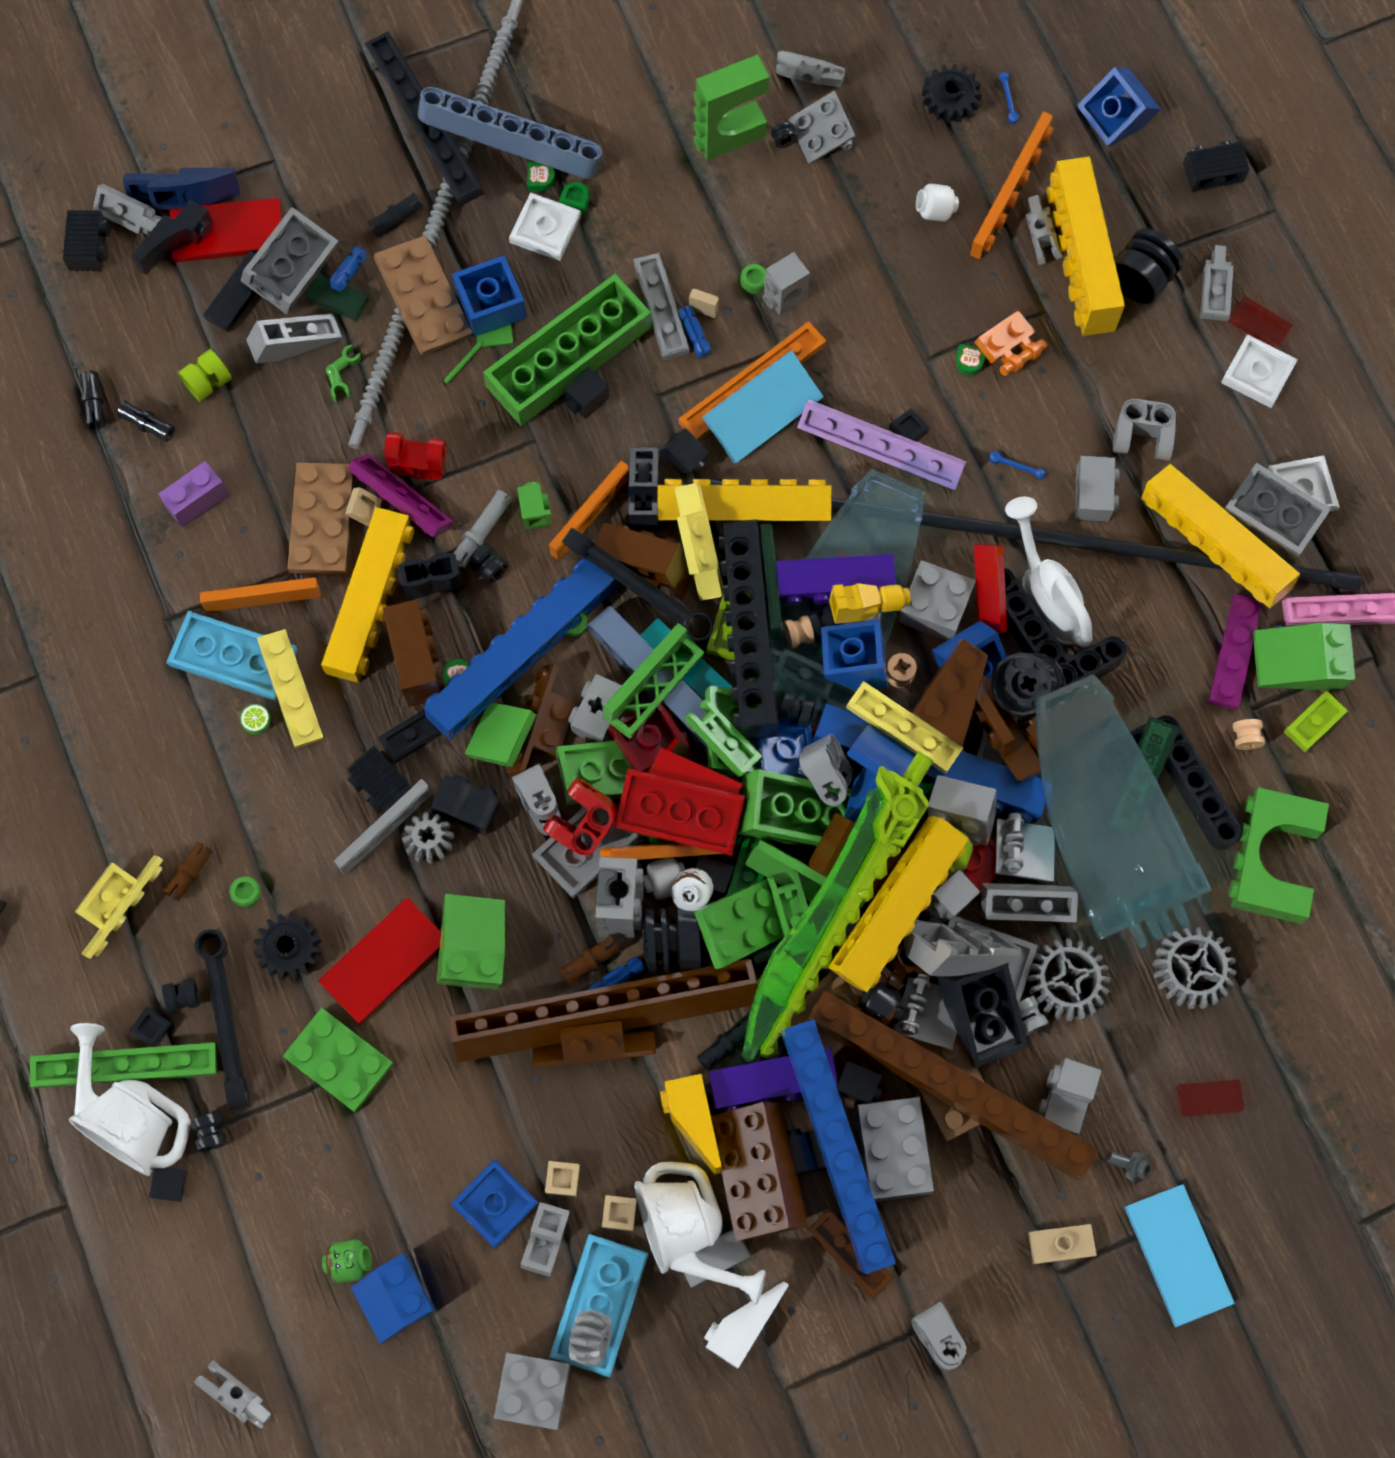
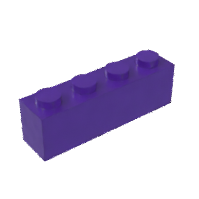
[776,554,896,606]
[708,1048,838,1113]

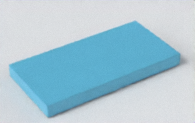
[702,351,823,463]
[166,610,298,701]
[1124,1184,1235,1327]
[549,1234,649,1377]

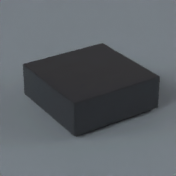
[889,408,930,441]
[129,1006,173,1047]
[149,1168,187,1202]

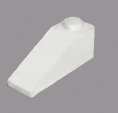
[704,1281,789,1369]

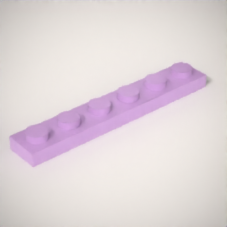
[797,399,967,490]

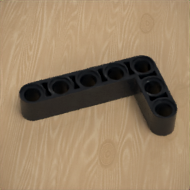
[1004,567,1127,697]
[1097,715,1241,850]

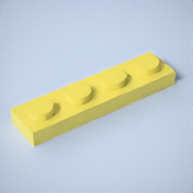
[257,629,323,749]
[846,681,963,774]

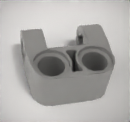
[1112,399,1176,461]
[799,734,854,806]
[512,764,561,835]
[911,1302,966,1371]

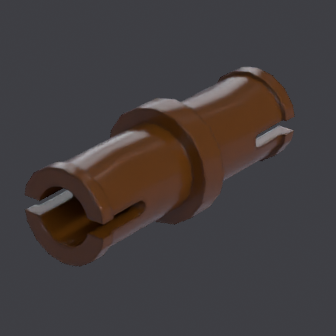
[163,841,213,902]
[560,935,621,985]

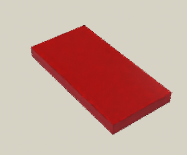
[169,198,282,263]
[614,768,746,856]
[318,897,441,1025]

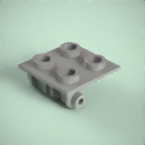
[788,91,856,164]
[995,813,1055,882]
[893,974,957,1050]

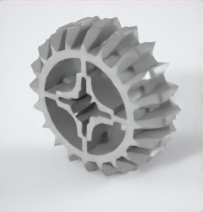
[1153,927,1236,1009]
[1027,939,1110,1021]

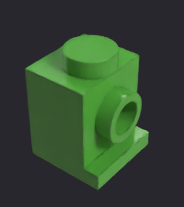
[517,482,553,530]

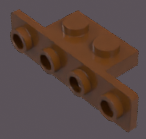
[507,663,576,776]
[973,676,1044,783]
[532,1021,656,1068]

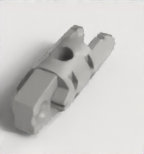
[776,51,845,87]
[1026,195,1062,265]
[194,1360,271,1429]

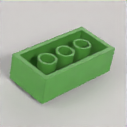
[738,769,851,849]

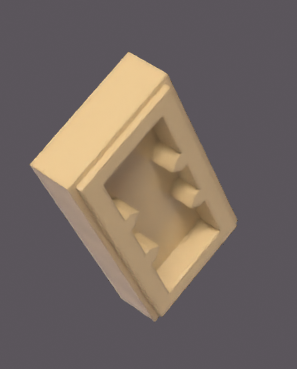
[1028,1224,1097,1264]

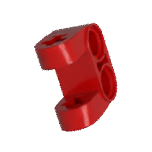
[384,431,448,480]
[543,778,618,856]

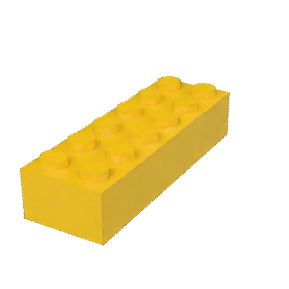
[1046,156,1125,336]

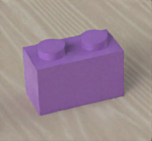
[158,461,228,528]

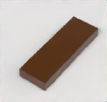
[806,1208,895,1300]

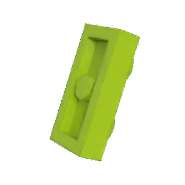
[706,597,748,660]
[1284,690,1348,752]

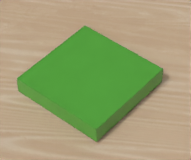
[464,702,537,767]

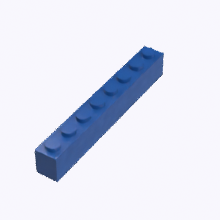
[424,558,618,741]
[813,703,1052,823]
[780,1019,896,1274]

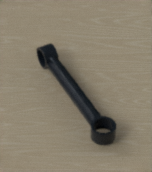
[562,527,713,641]
[194,929,250,1110]

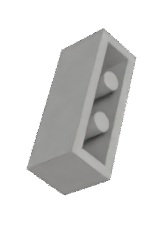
[980,883,1078,922]

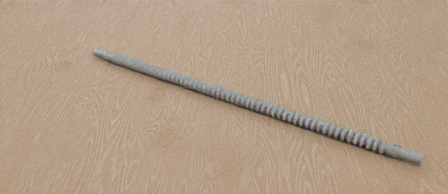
[348,0,524,449]

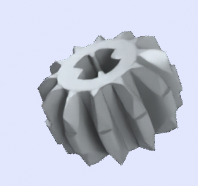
[402,812,454,864]
[568,1310,613,1366]

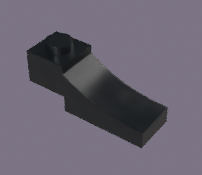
[131,199,214,275]
[629,448,659,531]

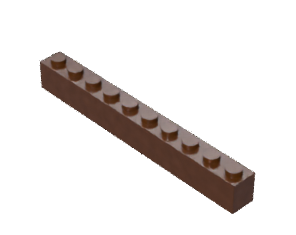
[449,958,759,1063]
[807,990,1099,1180]

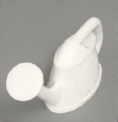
[1005,496,1093,648]
[68,1023,191,1176]
[634,1161,766,1305]

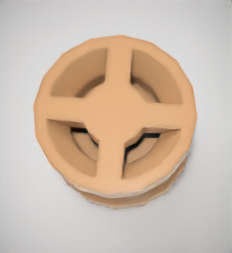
[783,615,815,649]
[886,653,917,688]
[1233,719,1265,750]

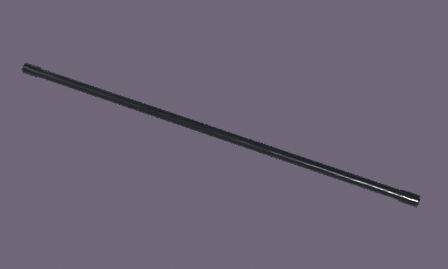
[705,478,1362,591]

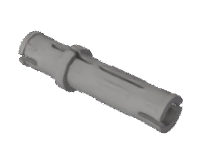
[453,490,512,569]

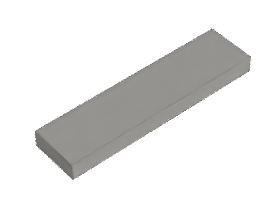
[633,253,689,360]
[334,779,432,875]

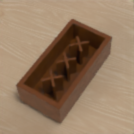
[711,1102,808,1241]

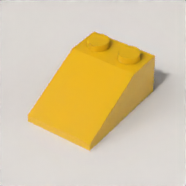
[660,1074,721,1175]

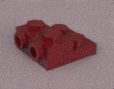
[608,704,690,772]

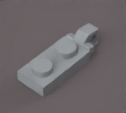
[92,184,162,234]
[1200,245,1233,321]

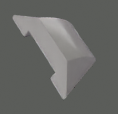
[903,917,1022,976]

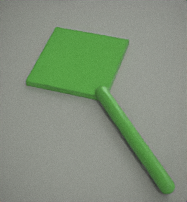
[444,324,513,384]

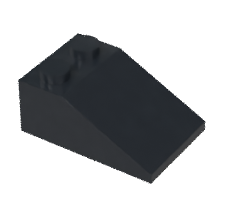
[937,963,1028,1068]

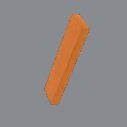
[549,460,629,561]
[199,577,321,612]
[600,843,722,860]

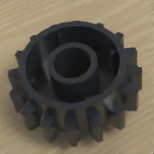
[922,64,982,123]
[254,913,322,981]

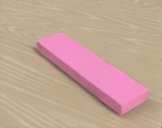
[1282,593,1395,627]

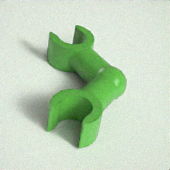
[326,345,361,402]

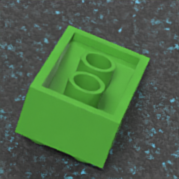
[1253,623,1355,691]
[436,894,505,990]

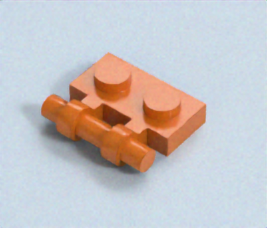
[975,310,1047,376]

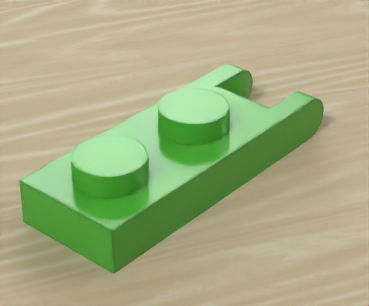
[685,699,762,778]
[767,870,819,956]

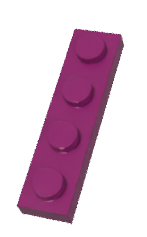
[348,453,453,537]
[1208,593,1262,710]

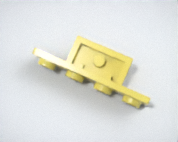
[675,482,724,601]
[75,855,163,959]

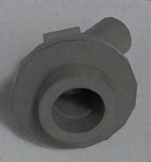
[1106,1151,1152,1184]

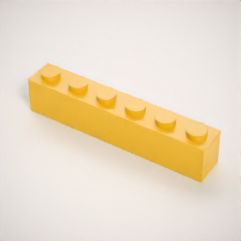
[1141,464,1300,609]
[658,479,832,521]
[321,507,414,683]
[828,816,969,992]

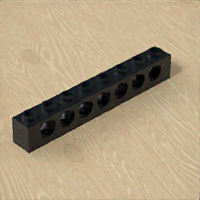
[718,519,779,740]

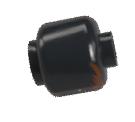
[857,982,905,1027]

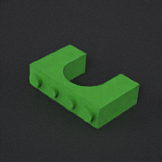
[693,54,770,161]
[1228,787,1329,924]

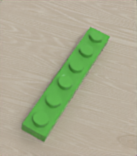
[30,1043,218,1089]

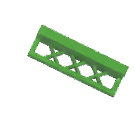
[602,623,704,739]
[744,838,866,913]

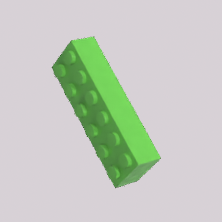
[483,274,652,426]

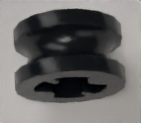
[771,122,798,148]

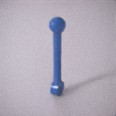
[999,72,1019,124]
[989,452,1046,479]

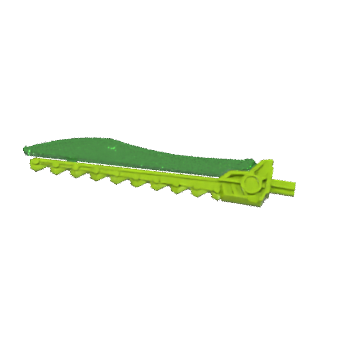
[742,751,933,1062]

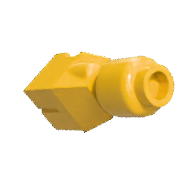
[829,583,911,624]

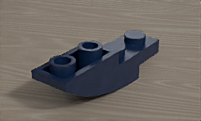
[122,167,240,210]

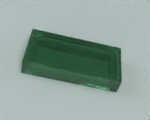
[306,274,369,322]

